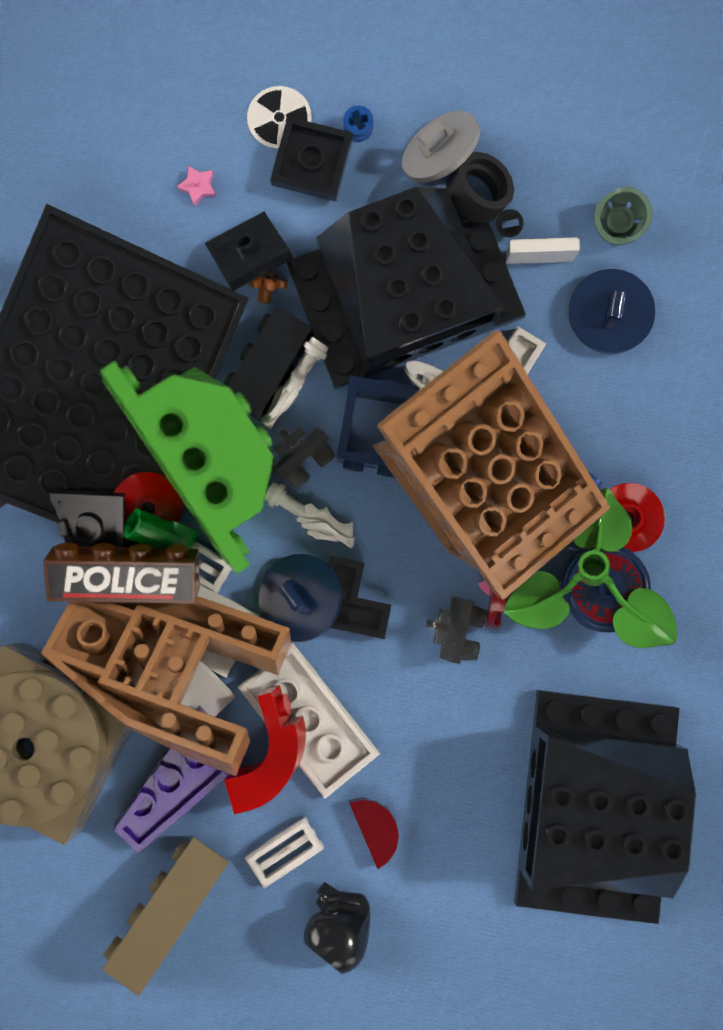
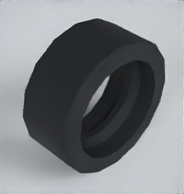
[446,151,515,223]

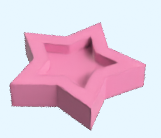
[177,166,217,206]

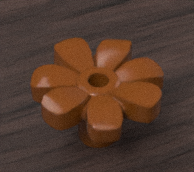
[249,271,288,303]

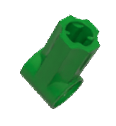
[124,508,199,549]

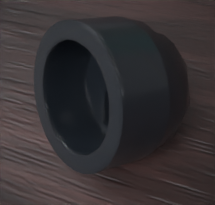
[496,209,524,238]

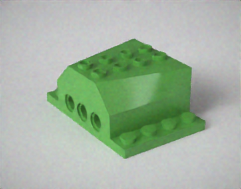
[101,362,273,574]

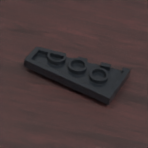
[49,489,126,547]

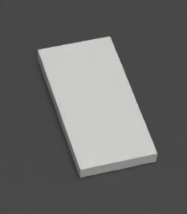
[238,643,380,799]

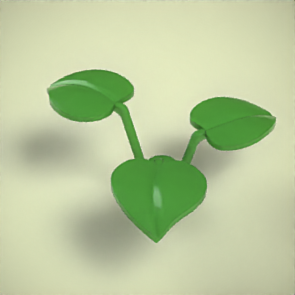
[504,488,677,649]

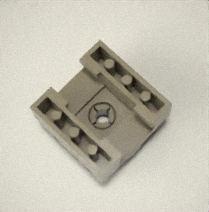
[0,642,132,846]

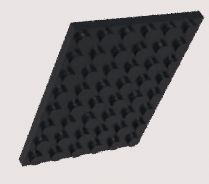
[0,203,249,548]

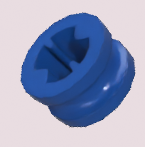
[343,105,373,142]

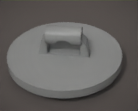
[402,111,480,183]

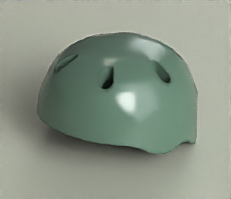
[594,187,653,245]

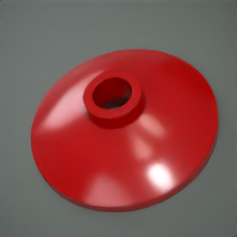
[115,472,183,523]
[610,483,665,552]

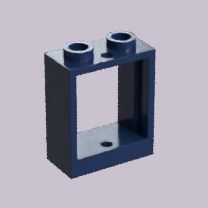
[336,376,419,478]

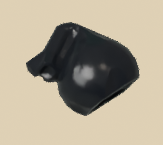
[304,882,370,974]

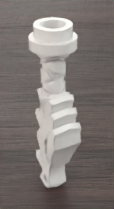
[261,337,329,429]
[264,482,356,548]

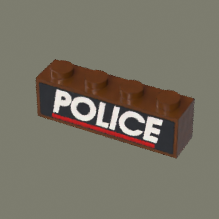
[43,543,200,604]

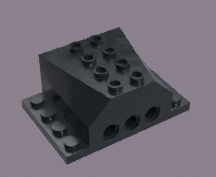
[286,186,526,389]
[514,689,696,924]

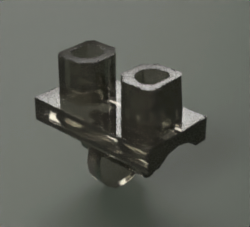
[272,426,335,489]
[426,597,487,664]

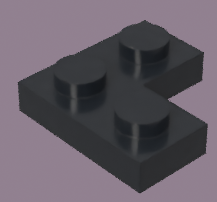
[329,556,392,639]

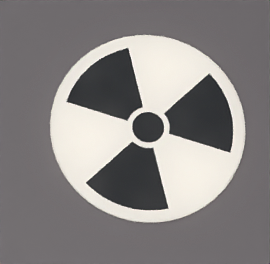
[247,86,312,149]

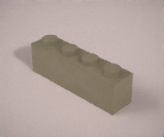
[102,836,229,996]

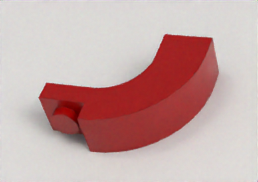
[224,685,306,815]

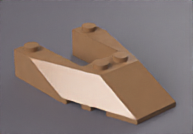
[41,596,291,776]

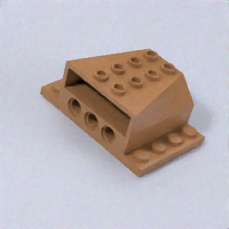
[373,331,610,600]

